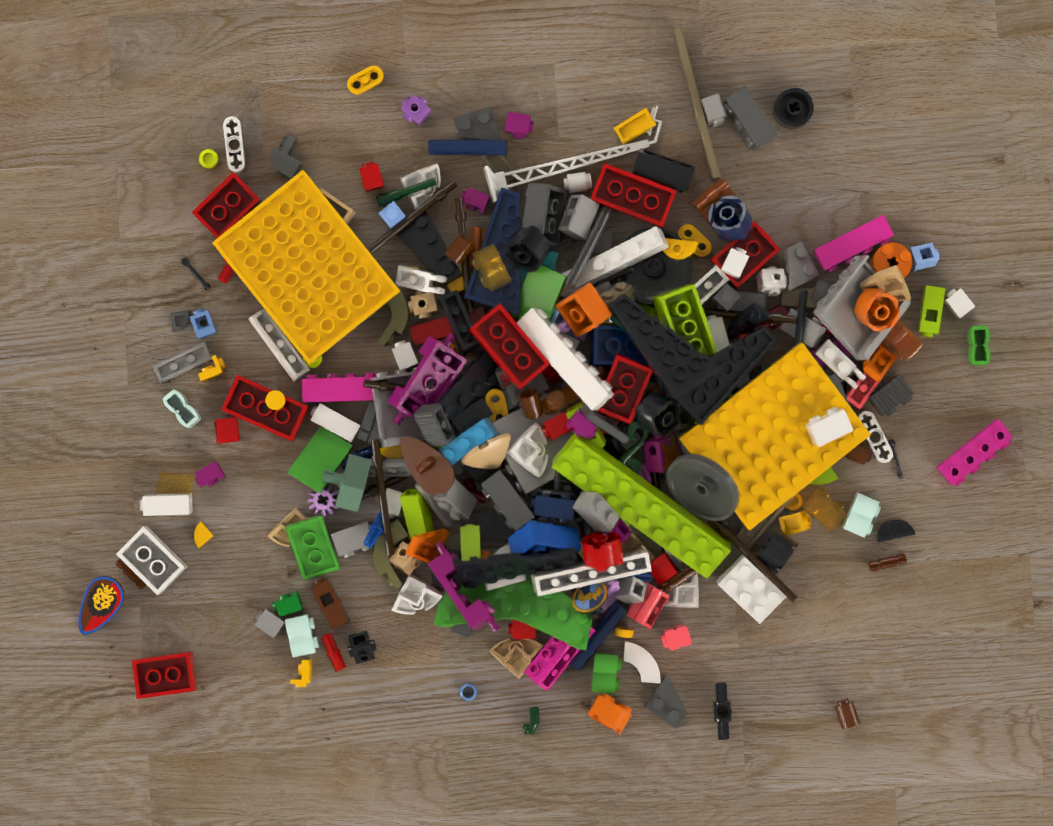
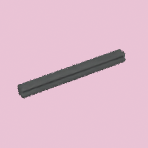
[565,206,613,289]

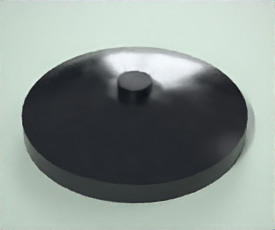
[616,227,693,305]

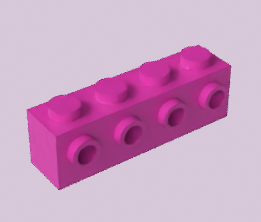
[813,214,894,273]
[302,373,376,403]
[935,419,1013,486]
[524,627,595,691]

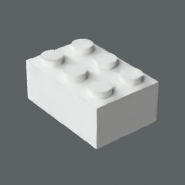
[116,526,188,595]
[716,554,786,624]

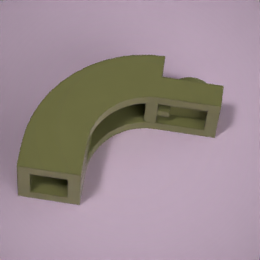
[378,284,409,347]
[373,519,409,589]

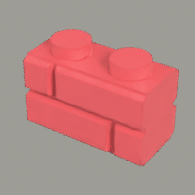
[627,582,670,629]
[660,624,692,651]

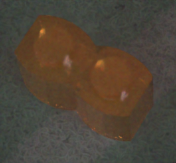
[881,320,924,362]
[540,384,581,415]

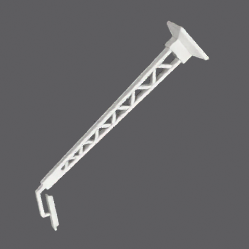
[483,106,662,204]

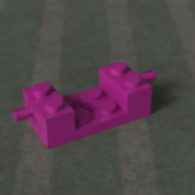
[387,333,467,426]
[428,542,500,633]

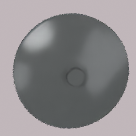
[666,454,740,521]

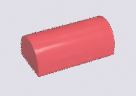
[846,371,883,410]

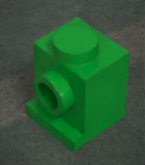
[272,590,303,617]

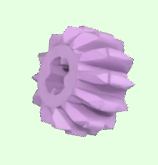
[307,485,339,516]

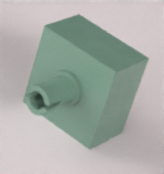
[322,454,372,512]

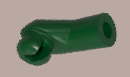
[523,707,540,735]

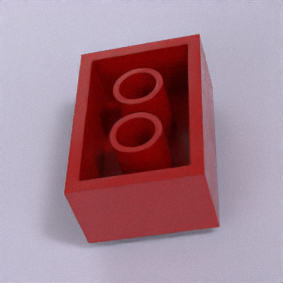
[191,172,262,238]
[710,221,781,290]
[597,353,653,424]
[131,651,198,699]

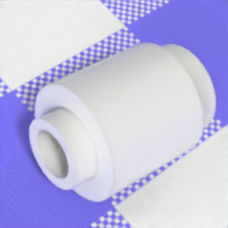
[563,172,592,194]

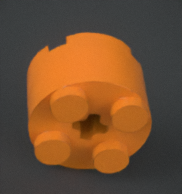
[870,243,912,278]
[853,288,900,332]
[587,693,632,735]

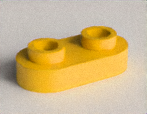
[347,66,384,95]
[678,224,712,257]
[486,389,509,423]

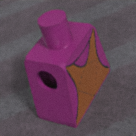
[644,432,684,473]

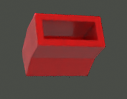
[214,417,240,444]
[650,551,679,585]

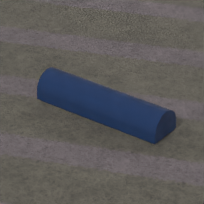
[428,140,508,156]
[569,601,627,671]

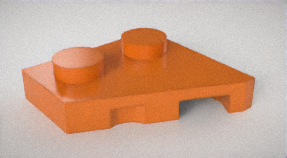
[863,344,896,382]
[405,528,450,563]

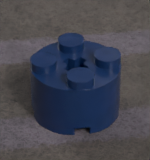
[708,196,752,241]

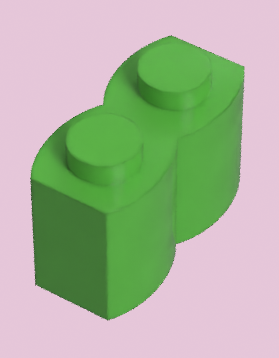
[967,326,990,366]
[591,653,622,694]

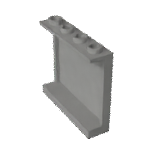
[813,255,911,361]
[370,368,459,448]
[493,393,572,495]

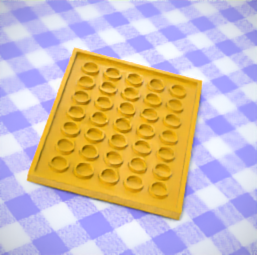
[212,170,401,365]
[678,342,871,531]

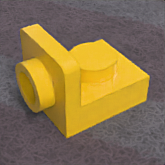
[198,355,226,382]
[778,510,811,535]
[290,659,312,687]

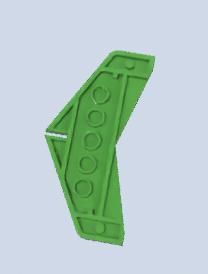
[434,575,592,650]

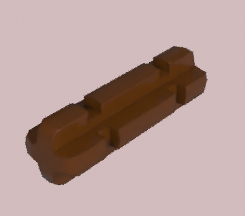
[869,553,907,572]
[116,559,147,589]
[661,566,696,594]

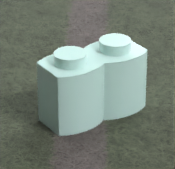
[163,390,201,428]
[841,492,881,538]
[285,614,319,657]

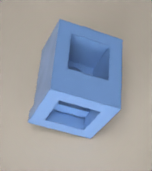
[190,308,218,339]

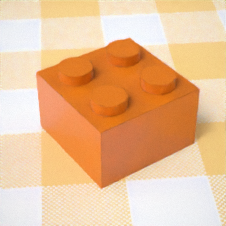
[555,283,612,337]

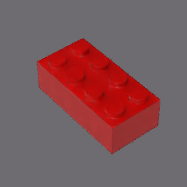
[591,163,676,228]
[469,304,550,390]
[221,375,310,442]

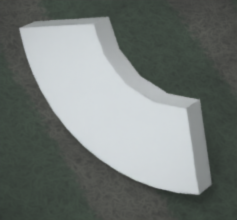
[623,641,661,684]

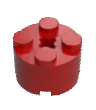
[581,531,624,572]

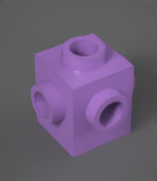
[401,94,432,127]

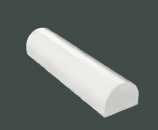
[248,308,310,382]

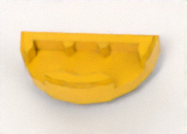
[663,238,698,260]

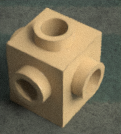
[408,291,438,319]
[389,541,421,576]

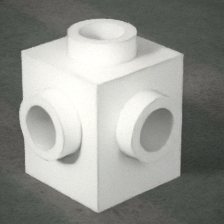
[756,267,788,296]

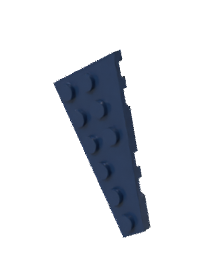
[464,187,520,316]

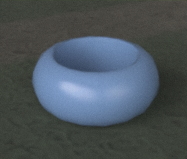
[460,683,477,701]

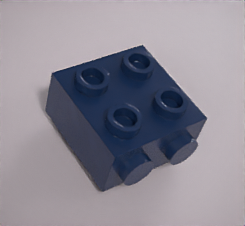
[530,492,575,523]

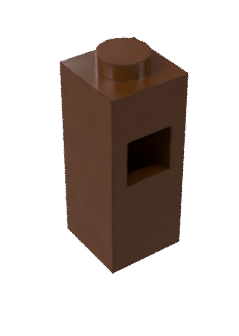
[311,578,350,630]

